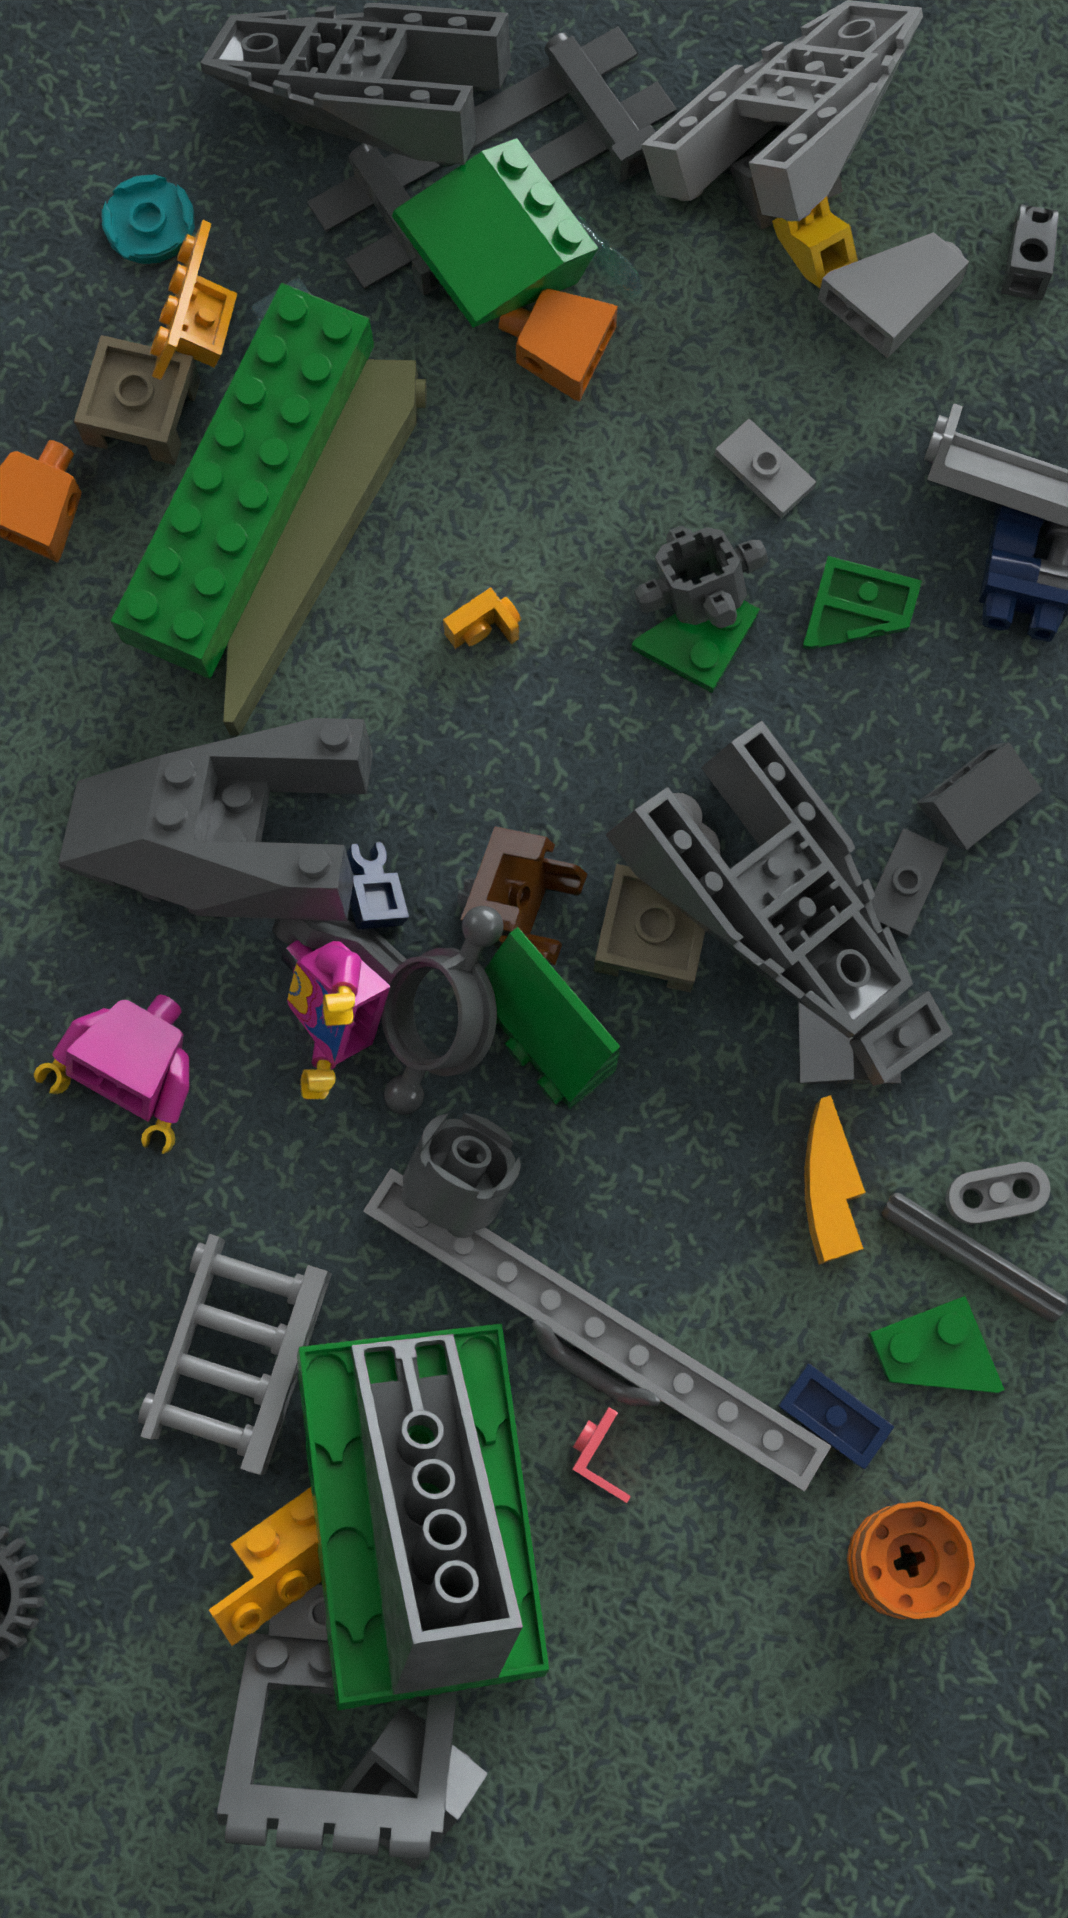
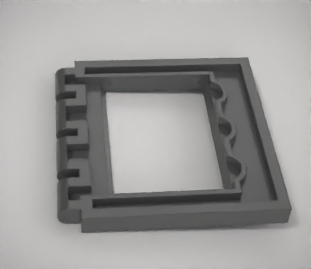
[217,1633,457,1860]

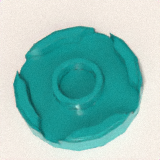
[102,174,195,264]

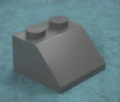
[338,1705,488,1870]

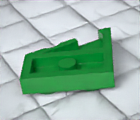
[802,556,922,649]
[631,600,760,693]
[868,1296,1004,1393]

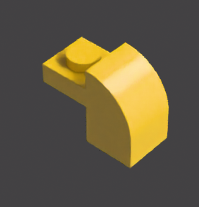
[772,196,858,288]

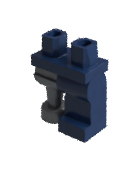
[978,504,1068,642]

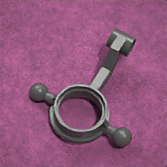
[272,906,504,1115]

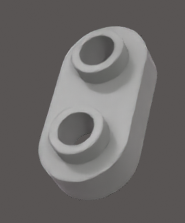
[945,1162,1050,1225]

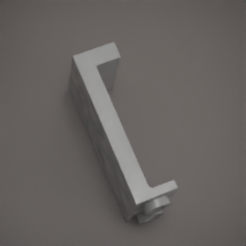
[924,404,1068,527]

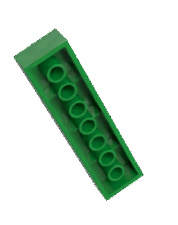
[111,283,374,679]

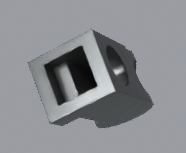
[1001,204,1058,301]

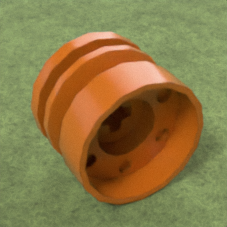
[847,1501,975,1619]

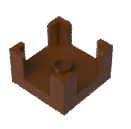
[460,826,588,966]

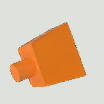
[498,289,618,402]
[0,440,82,562]

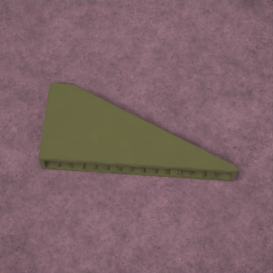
[223,359,427,736]

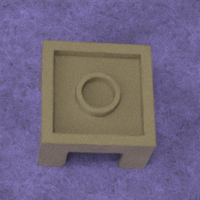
[74,335,201,465]
[594,864,705,993]

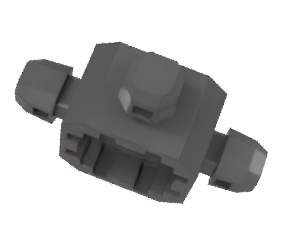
[634,526,768,628]

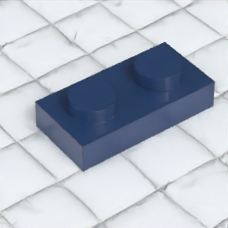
[777,1363,894,1470]

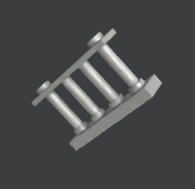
[138,1234,332,1475]

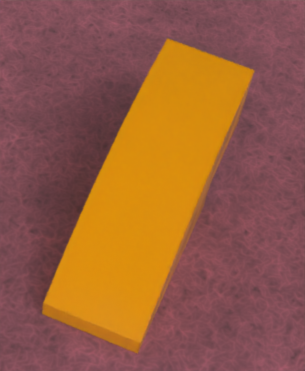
[804,1095,866,1265]

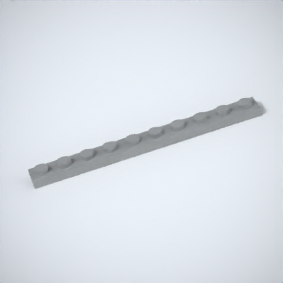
[363,1168,831,1492]

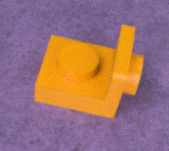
[443,587,521,649]

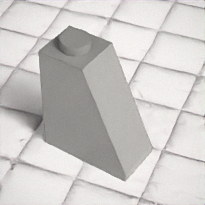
[818,232,969,358]

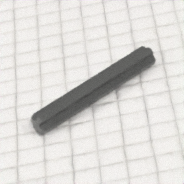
[882,1193,1068,1322]

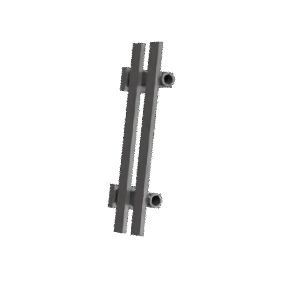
[307,26,677,296]

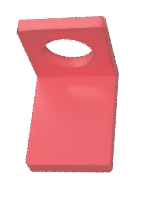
[572,1407,631,1503]

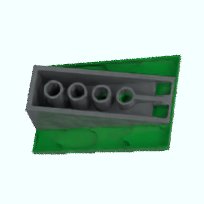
[297,1324,549,1711]

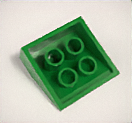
[392,138,598,328]
[484,927,620,1109]

